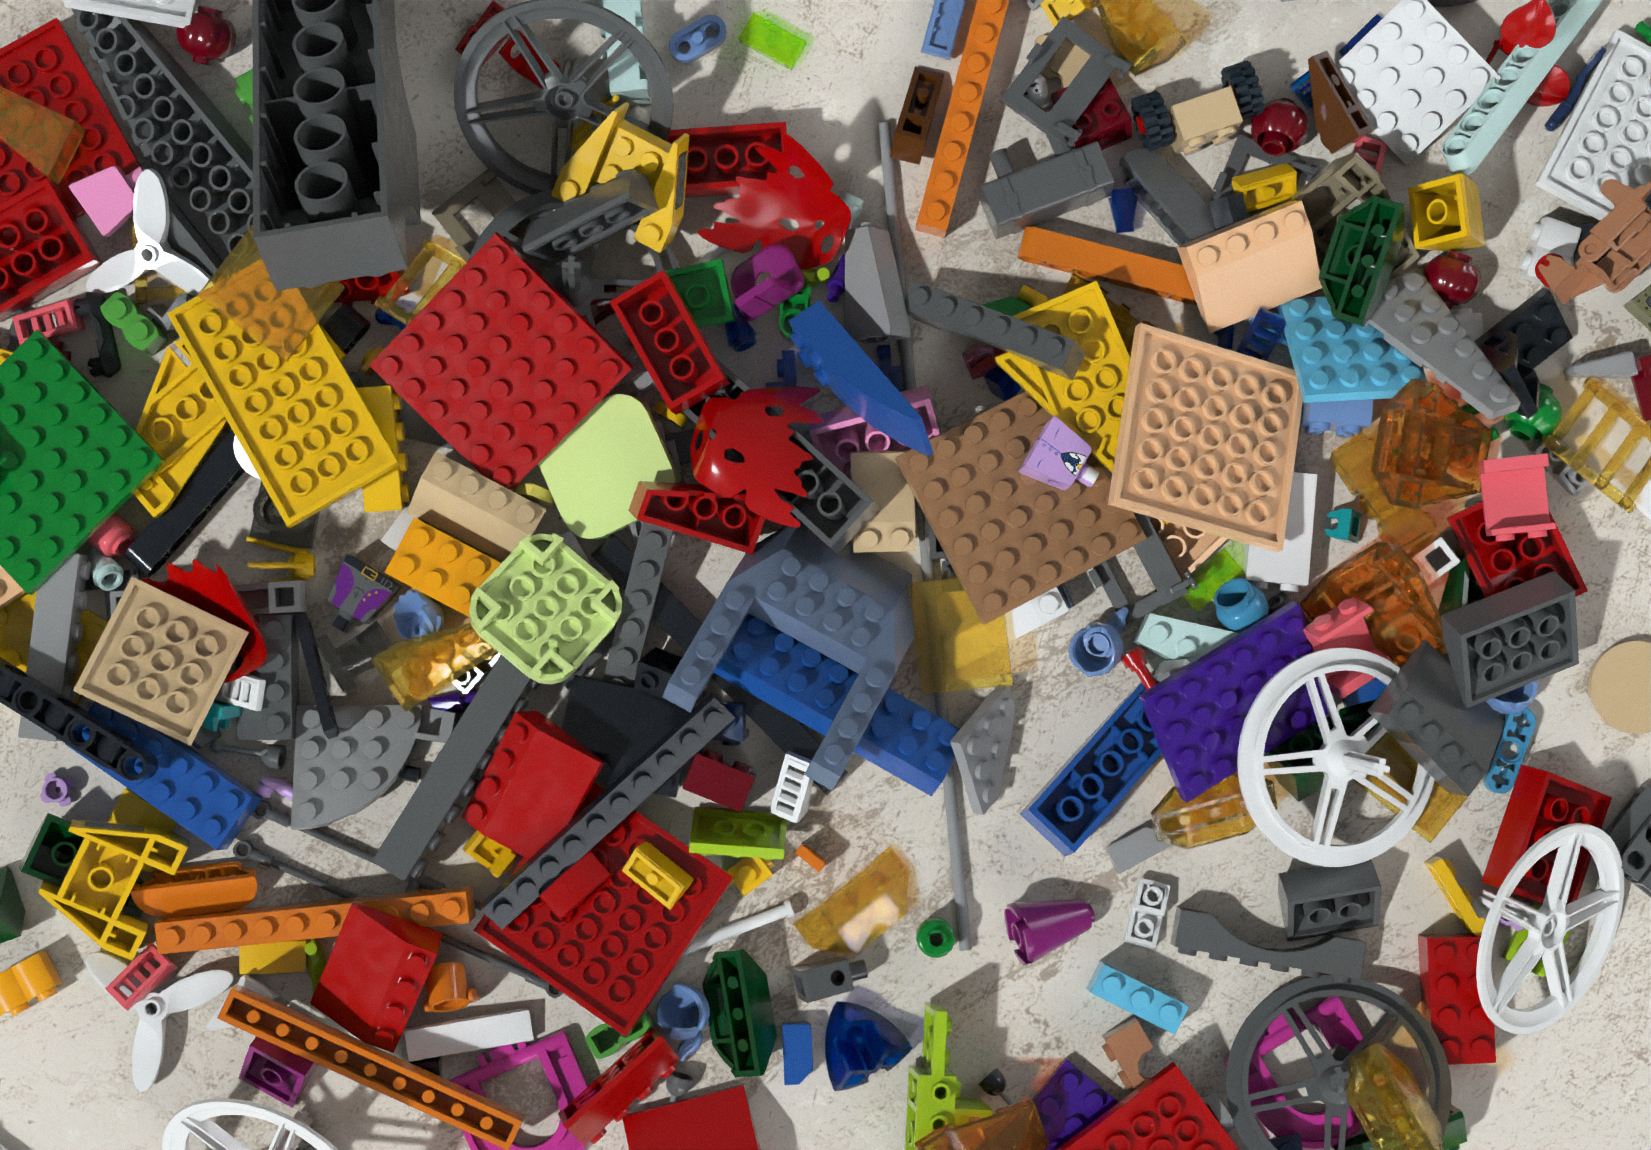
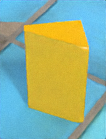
[1232,163,1297,213]
[622,841,694,910]

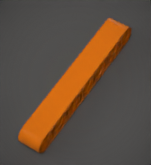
[1017,226,1198,306]

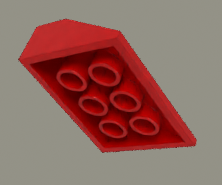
[0,178,103,322]
[1447,501,1588,598]
[461,710,604,859]
[1481,764,1612,905]
[310,901,442,1053]
[558,1028,680,1146]
[623,1084,761,1150]

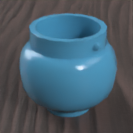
[1214,578,1269,633]

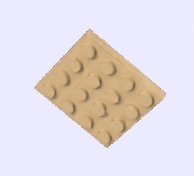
[73,577,249,746]

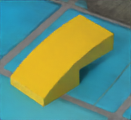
[239,940,306,974]

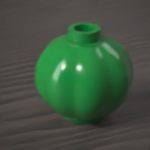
[1504,383,1562,442]

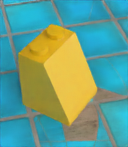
[1408,173,1485,252]

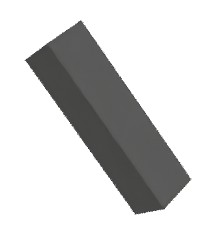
[1604,784,1651,853]

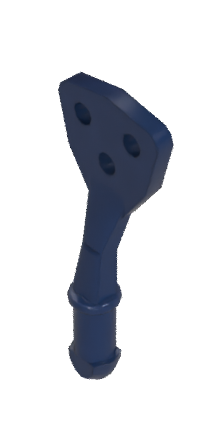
[1544,46,1607,132]

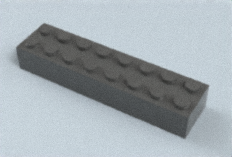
[653,358,880,554]
[372,655,541,881]

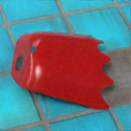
[140,559,267,683]

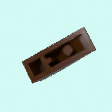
[1308,51,1374,154]
[890,66,944,165]

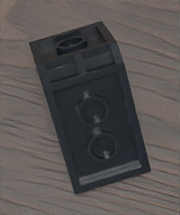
[1474,288,1573,419]

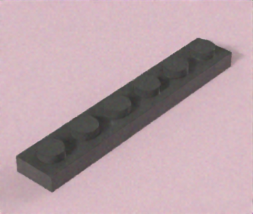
[603,521,674,686]

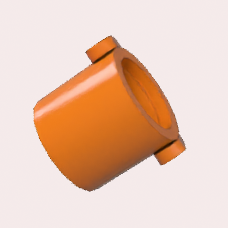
[423,962,480,1013]

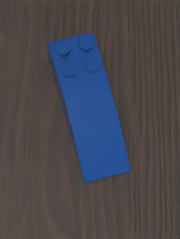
[789,300,934,456]
[1020,682,1162,857]

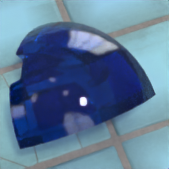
[825,1001,912,1091]

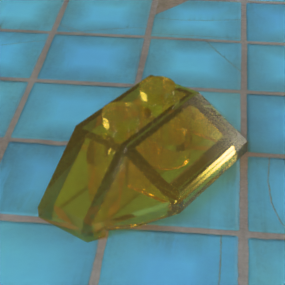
[1151,772,1278,849]
[793,846,909,955]
[1347,1042,1443,1150]

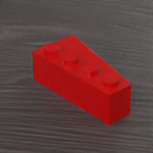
[628,481,766,555]

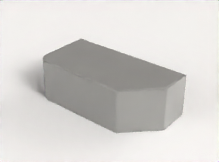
[1106,826,1172,874]

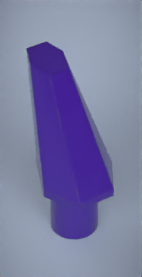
[826,254,845,303]
[428,691,476,714]

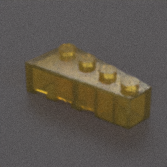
[1330,432,1437,567]

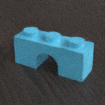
[1086,961,1189,1035]

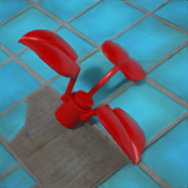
[1486,0,1570,107]

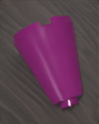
[1004,899,1095,965]

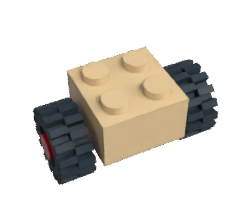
[1131,60,1265,156]

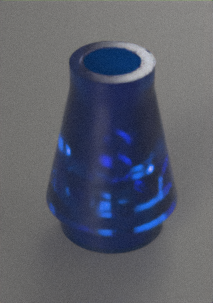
[1108,188,1138,233]
[724,304,757,352]

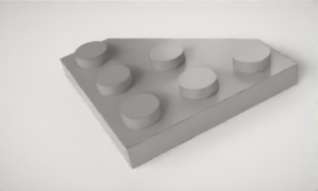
[950,683,1016,815]

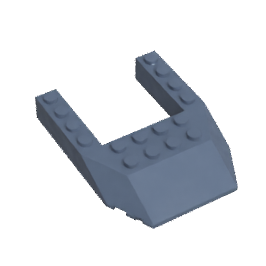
[662,519,914,790]

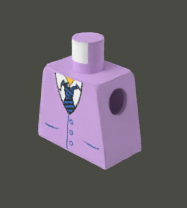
[1018,416,1100,490]

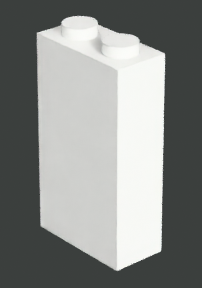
[1241,472,1317,592]

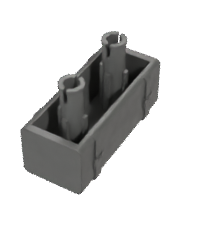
[979,134,1114,239]

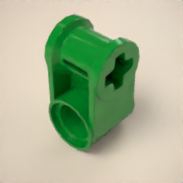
[779,282,811,342]

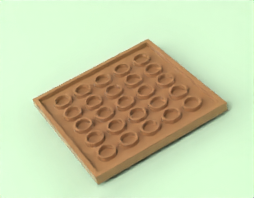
[895,391,1147,625]

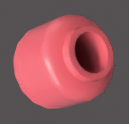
[88,513,135,558]

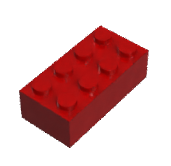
[667,122,790,198]
[609,270,730,415]
[1418,933,1496,1065]

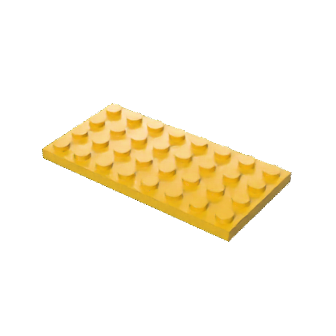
[167,259,400,528]

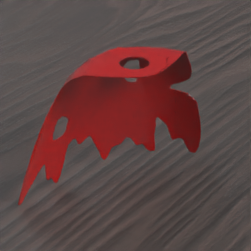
[698,133,851,270]
[690,386,823,527]

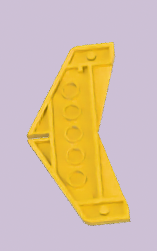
[134,325,347,518]

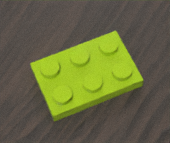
[689,806,787,860]

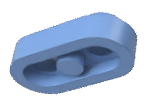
[669,15,727,63]

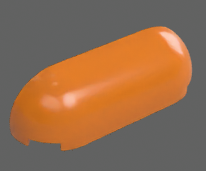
[130,861,258,918]

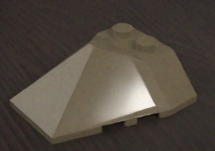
[1287,152,1420,279]

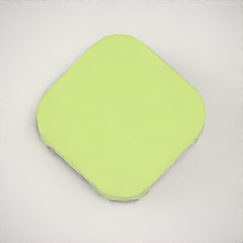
[538,394,682,539]
[469,533,622,685]

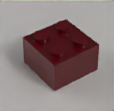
[682,749,757,812]

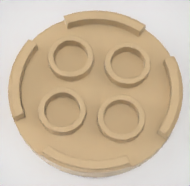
[1588,641,1651,734]

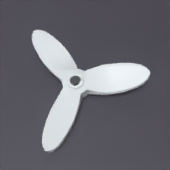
[86,168,218,297]
[86,952,235,1092]

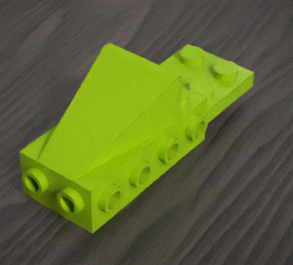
[904,1003,993,1150]

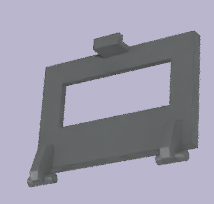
[1000,16,1133,147]
[1209,134,1318,215]
[1088,512,1198,625]

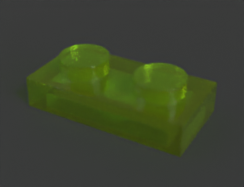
[738,12,807,71]
[1182,548,1244,612]

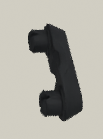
[74,292,121,378]

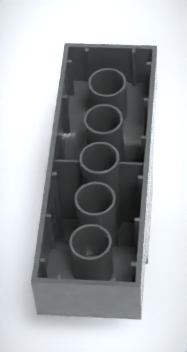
[252,0,421,291]

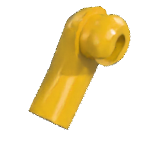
[1017,284,1049,307]

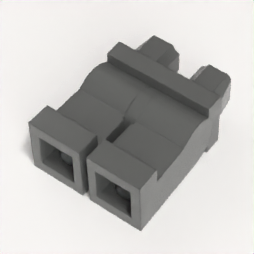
[1619,815,1651,897]

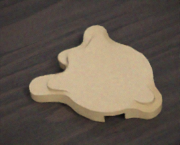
[1034,29,1124,91]

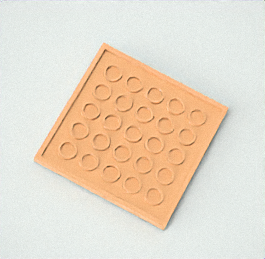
[1108,323,1303,552]

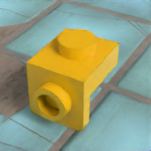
[462,830,517,878]

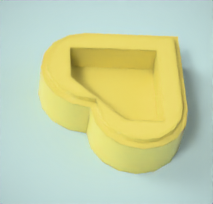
[515,483,554,506]

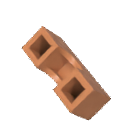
[1101,1016,1154,1091]

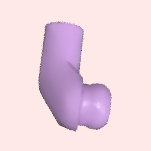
[255,777,293,801]

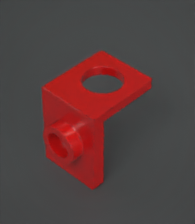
[498,29,560,89]

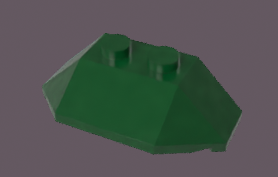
[1318,195,1405,326]
[702,949,777,1078]

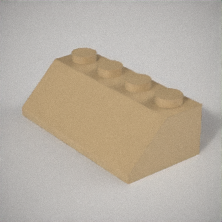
[407,451,546,562]

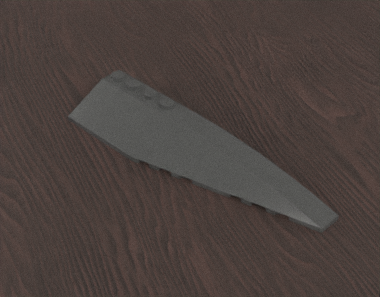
[71,8,262,278]

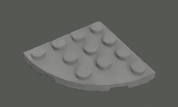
[291,705,423,830]

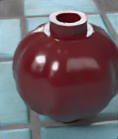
[177,6,237,66]
[1251,98,1308,156]
[1423,251,1481,310]

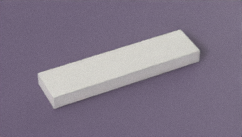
[404,1007,534,1062]

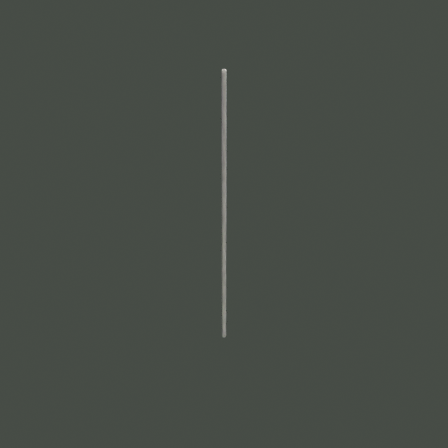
[878,122,972,951]

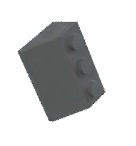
[1278,859,1381,941]

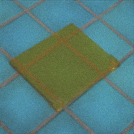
[908,578,1014,694]

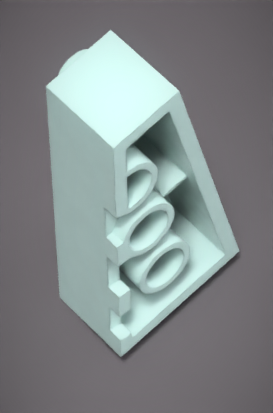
[598,0,651,107]
[1132,613,1239,663]

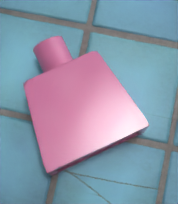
[68,166,144,237]

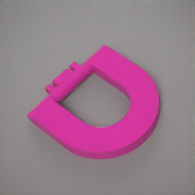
[1224,997,1377,1149]
[449,1030,589,1150]

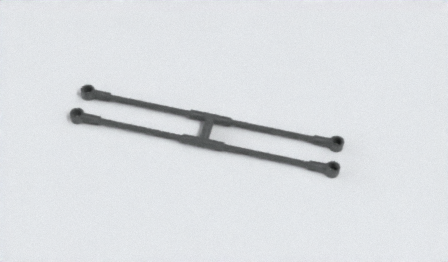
[233,800,563,998]

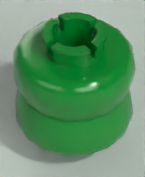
[916,917,955,958]

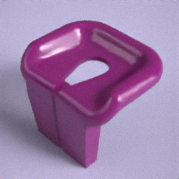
[730,244,805,321]

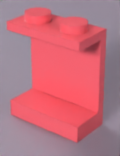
[1478,453,1556,542]
[1303,597,1391,698]

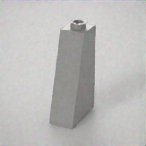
[844,222,911,344]

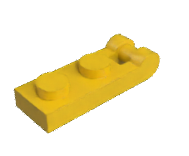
[1424,856,1486,936]

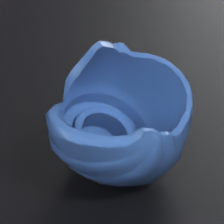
[1068,607,1129,677]
[655,982,710,1061]

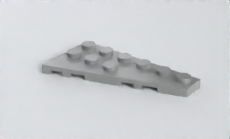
[1365,269,1521,420]

